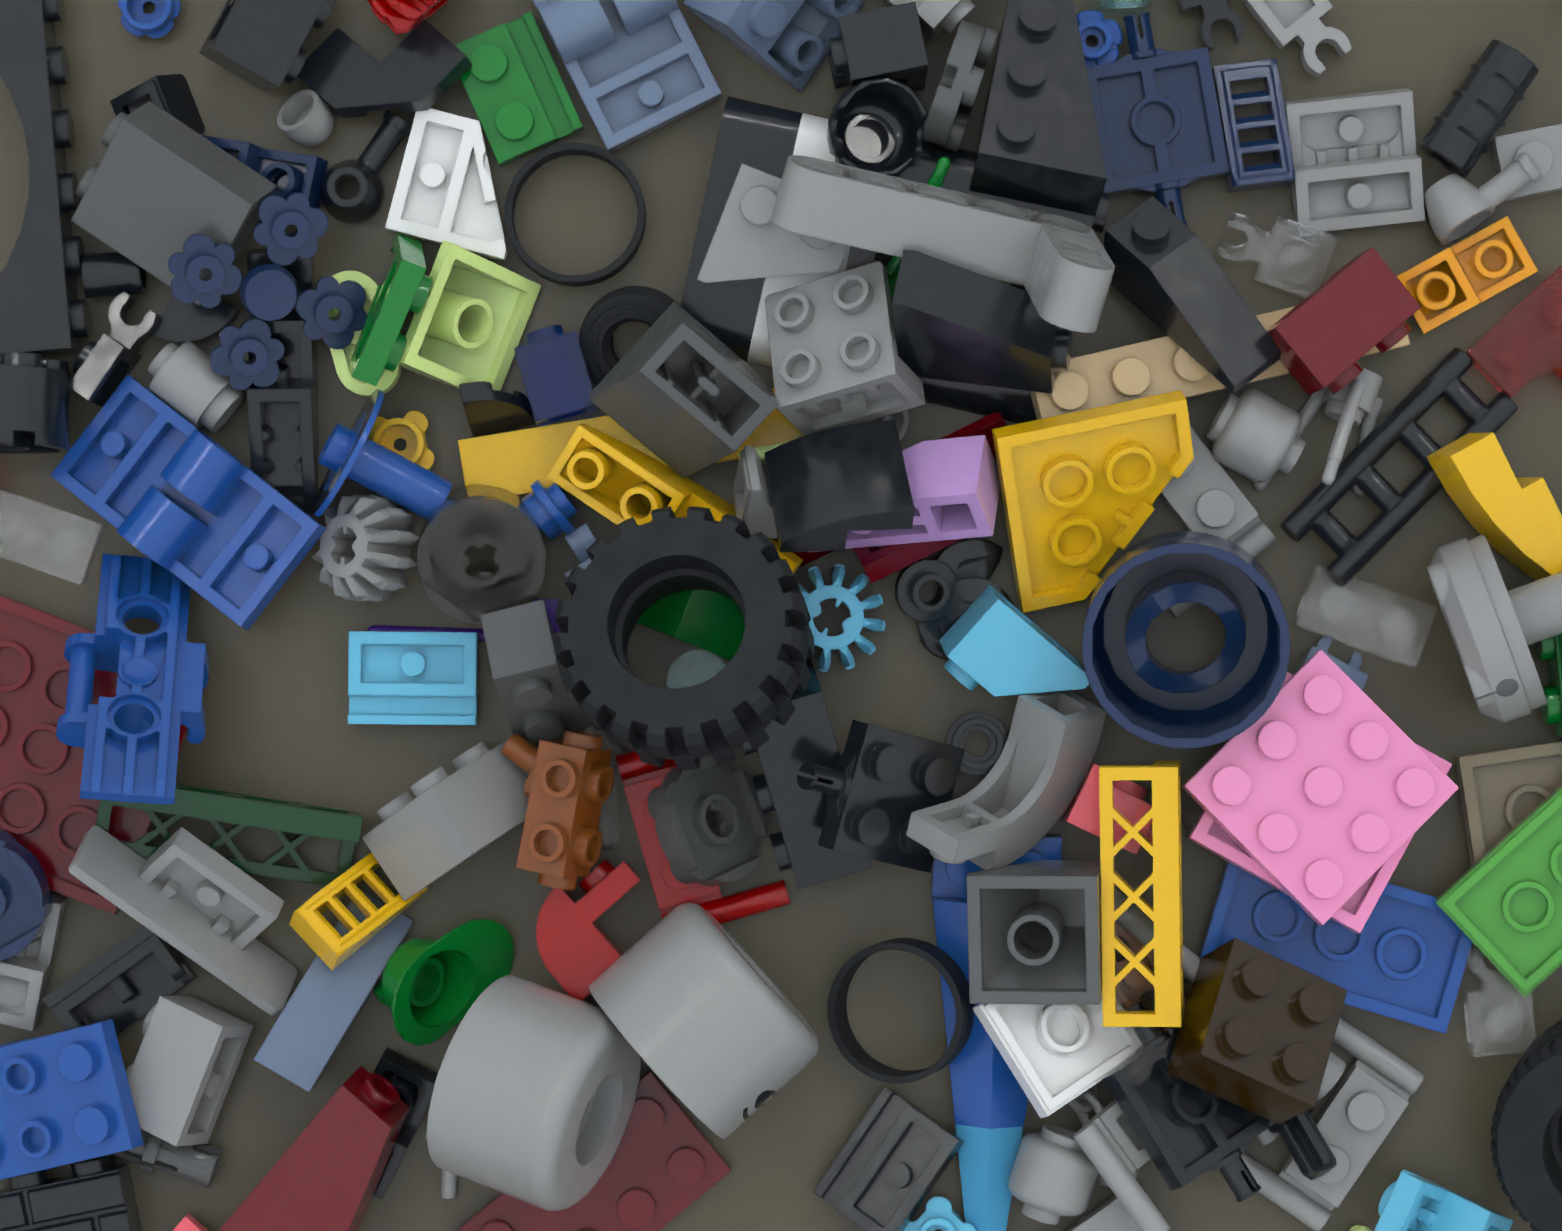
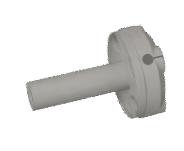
[1427,534,1562,723]

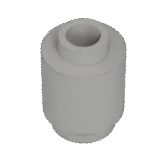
[147,340,245,433]

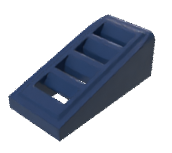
[1212,58,1296,193]

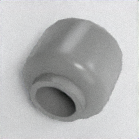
[1206,388,1306,483]
[1008,1124,1099,1225]

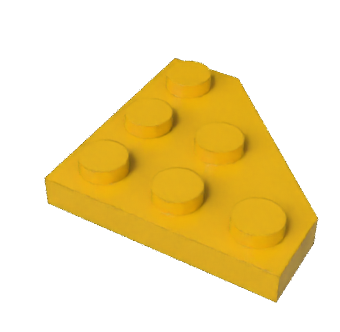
[992,390,1194,613]

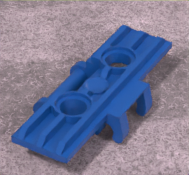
[56,554,210,804]

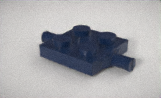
[1086,12,1230,226]

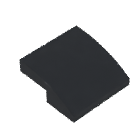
[764,420,915,552]

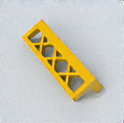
[1099,760,1184,1027]

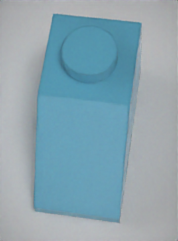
[939,584,1089,697]

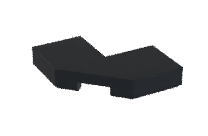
[297,19,473,118]

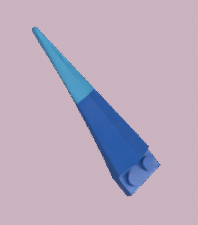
[931,834,1062,1231]

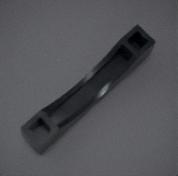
[0,0,91,358]

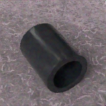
[81,251,147,299]

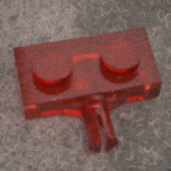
[1466,266,1562,399]

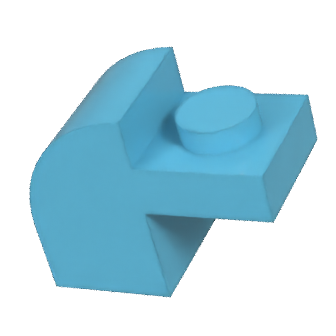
[1374,1169,1514,1231]

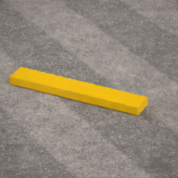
[458,388,804,504]

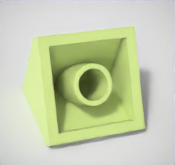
[399,240,542,391]

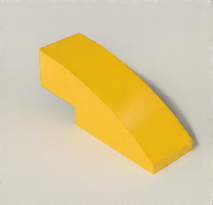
[1427,432,1562,580]

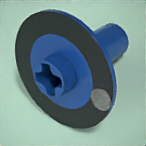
[312,389,452,522]

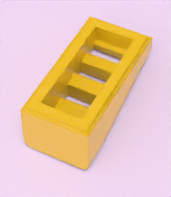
[289,852,428,971]

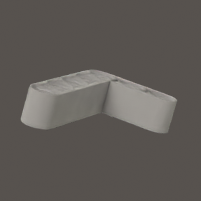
[771,155,1115,333]

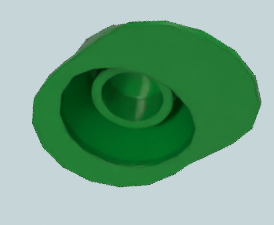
[373,918,515,1046]

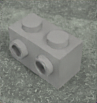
[126,995,253,1147]

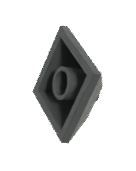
[966,860,1102,1005]

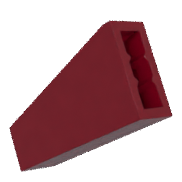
[219,1066,410,1231]

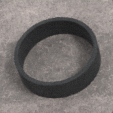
[504,142,646,287]
[828,938,974,1084]

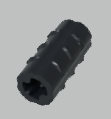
[1419,39,1539,177]

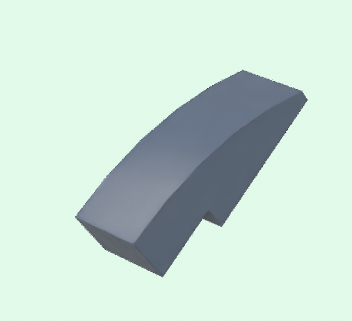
[254,888,415,1092]

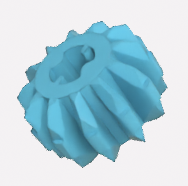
[798,564,886,672]

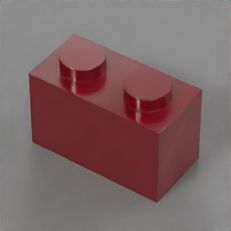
[1266,247,1421,395]

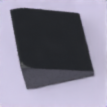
[110,74,205,134]

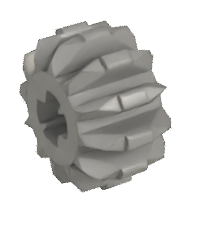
[311,494,420,602]

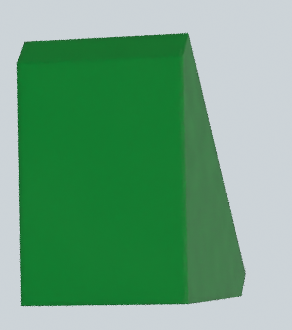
[637,590,745,661]

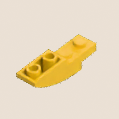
[546,423,803,574]

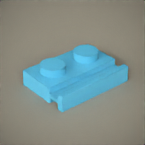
[348,631,479,725]

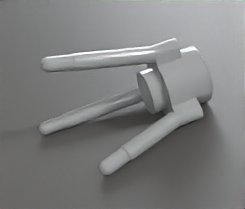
[1254,367,1383,495]

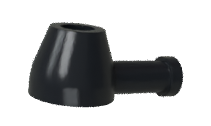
[320,110,412,224]

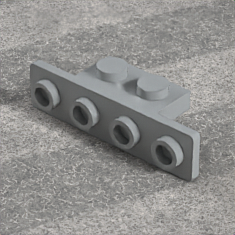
[69,825,298,1016]

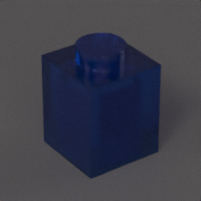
[514,325,600,427]

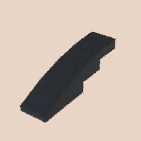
[247,248,318,513]

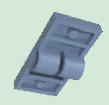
[532,0,722,152]

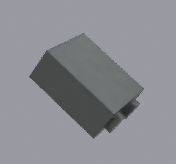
[71,101,277,306]

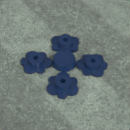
[168,192,367,391]

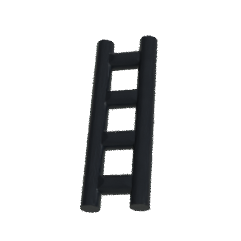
[1280,347,1518,587]

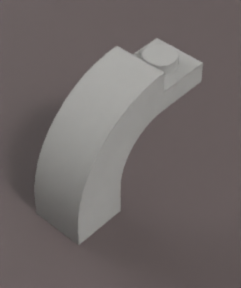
[906,690,1107,870]

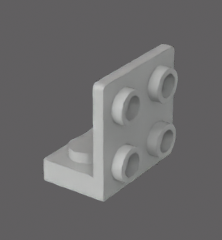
[765,261,925,436]

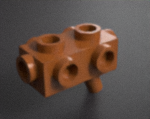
[502,730,614,890]

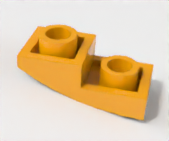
[1397,216,1538,334]

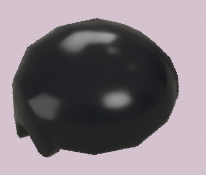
[827,77,927,177]

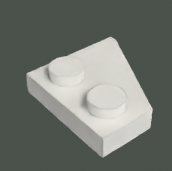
[385,108,508,262]

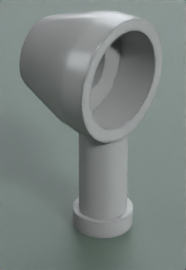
[1424,151,1543,245]

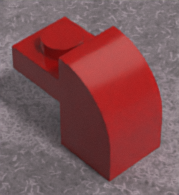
[536,859,642,1001]

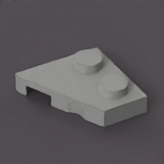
[697,163,848,283]

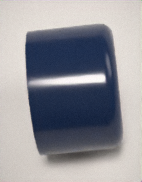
[1082,531,1290,749]

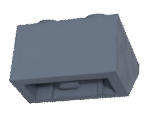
[683,0,865,92]

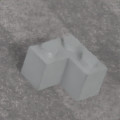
[362,739,529,901]

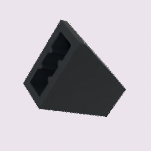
[892,249,1073,394]

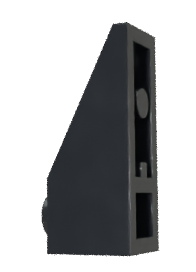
[1104,196,1281,394]

